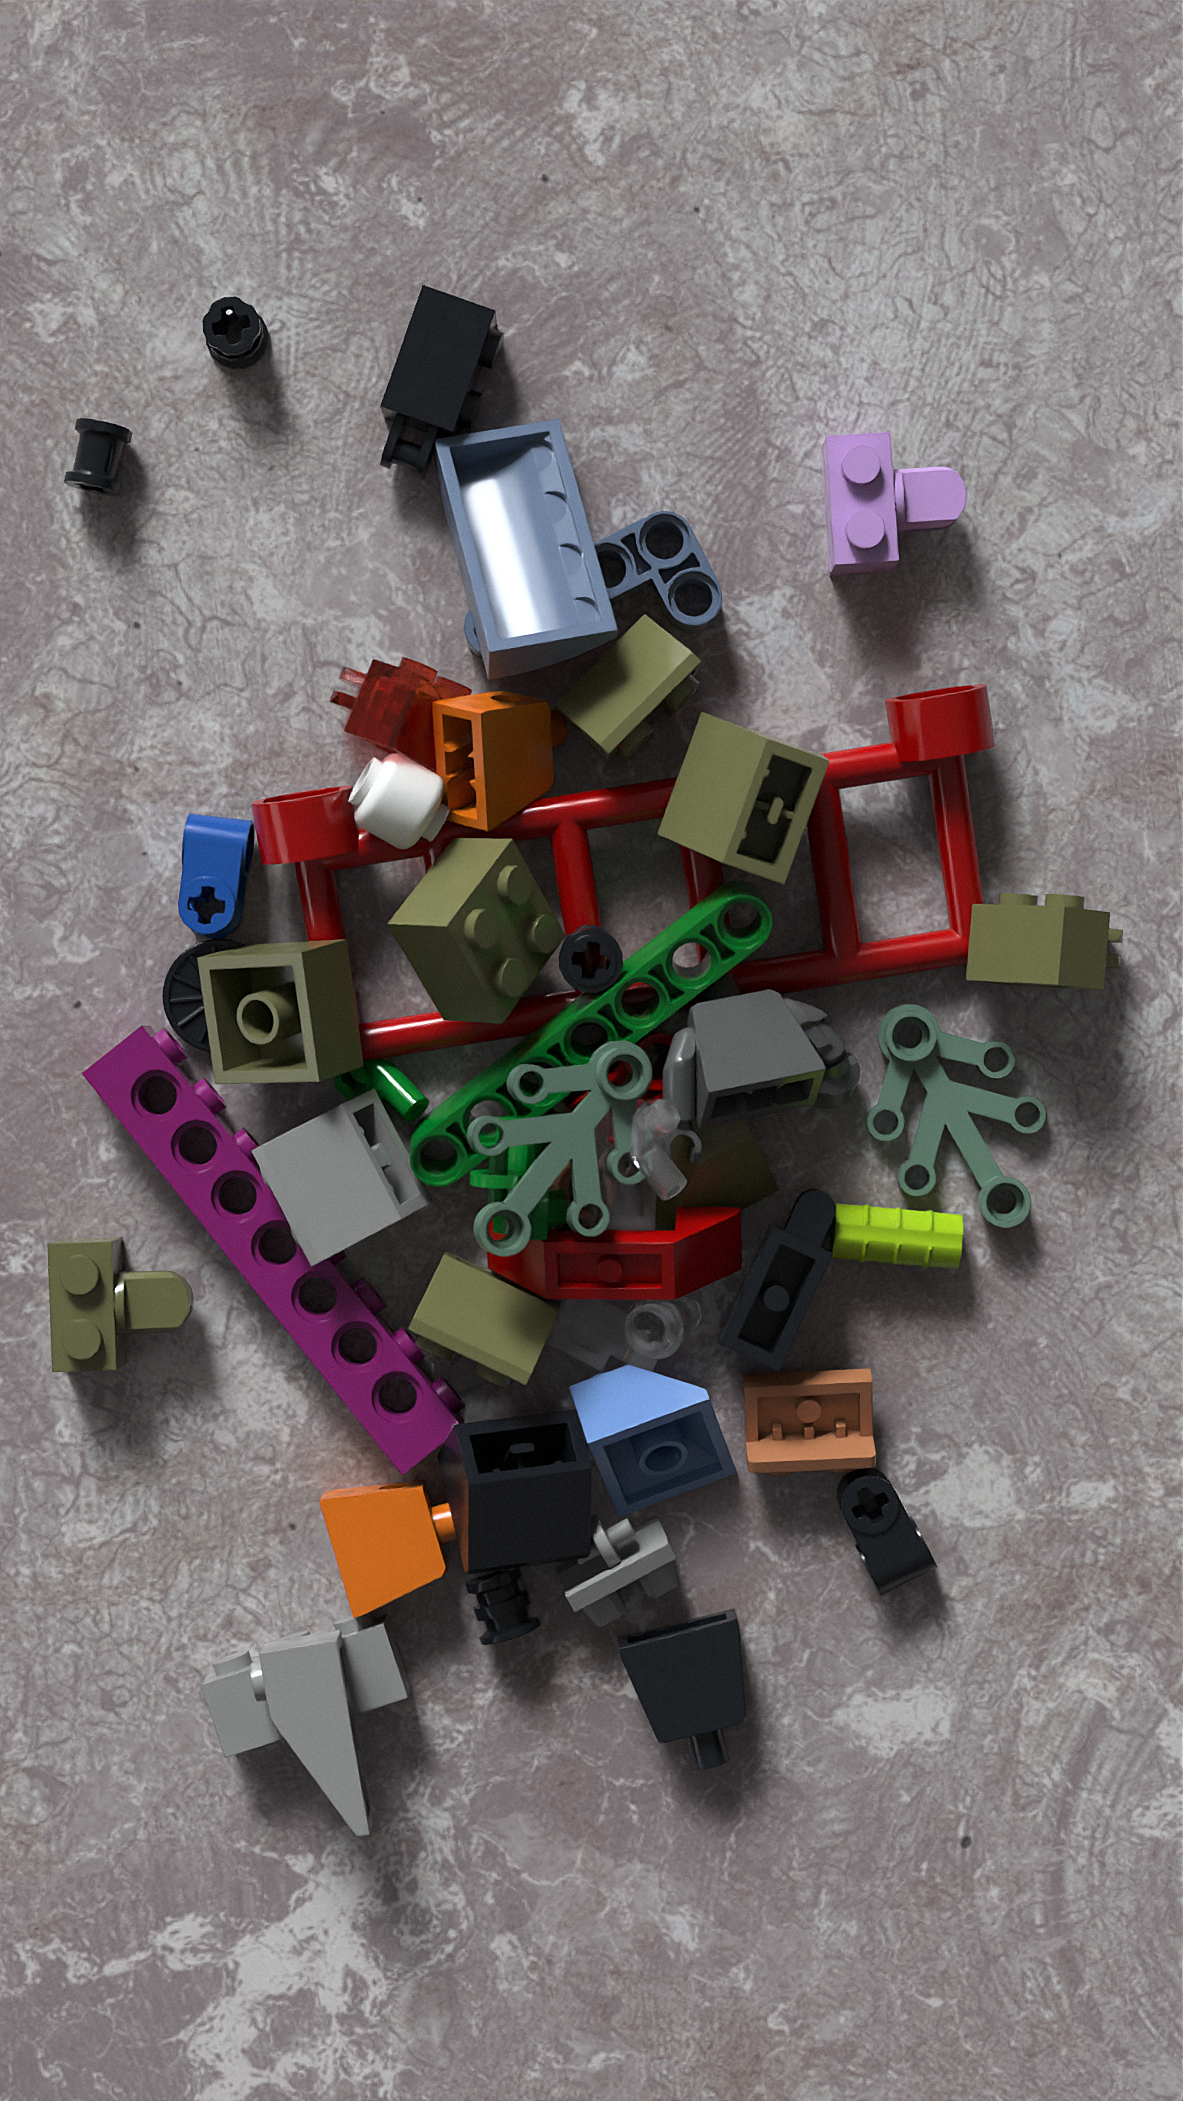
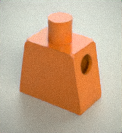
[432,691,567,831]
[319,1480,457,1618]

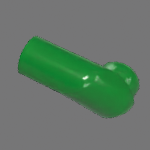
[333,1059,429,1122]

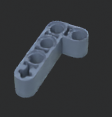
[464,511,723,660]

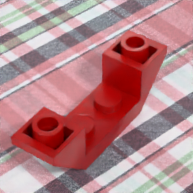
[487,1207,742,1300]

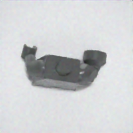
[657,973,860,1164]

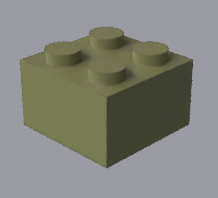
[387,838,566,1024]
[197,939,364,1084]

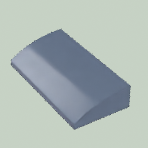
[434,419,618,680]

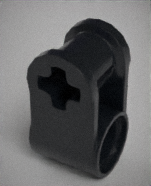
[836,1467,938,1596]

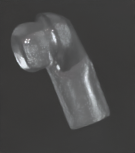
[630,1099,687,1200]

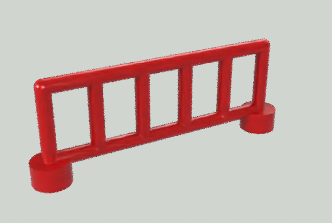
[251,684,995,1062]

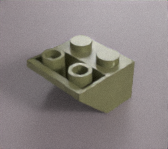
[554,614,701,764]
[657,711,830,884]
[408,1250,561,1388]

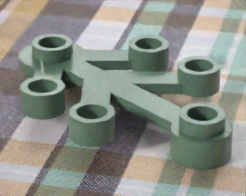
[865,1004,1047,1228]
[467,1041,652,1256]

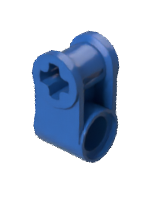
[178,813,255,939]

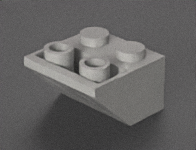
[252,1089,433,1266]

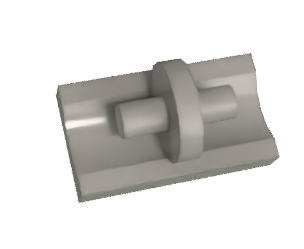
[557,1514,679,1627]

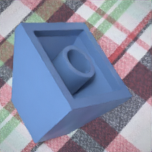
[569,1364,737,1517]

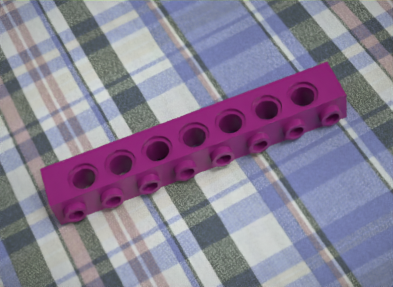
[81,1025,466,1475]

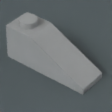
[251,1629,374,1836]

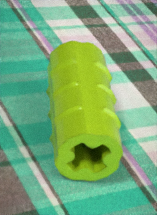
[829,1203,963,1269]

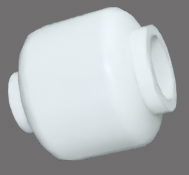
[348,753,450,849]

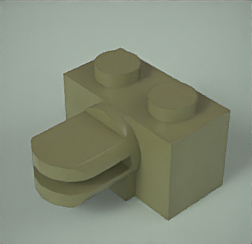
[966,893,1123,990]
[47,1237,194,1372]

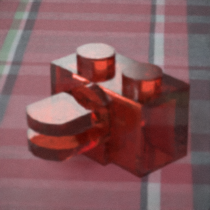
[329,657,473,774]

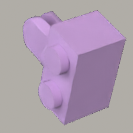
[821,432,967,576]

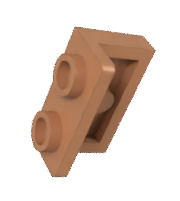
[743,1368,876,1476]

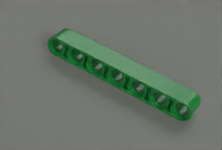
[410,880,772,1187]

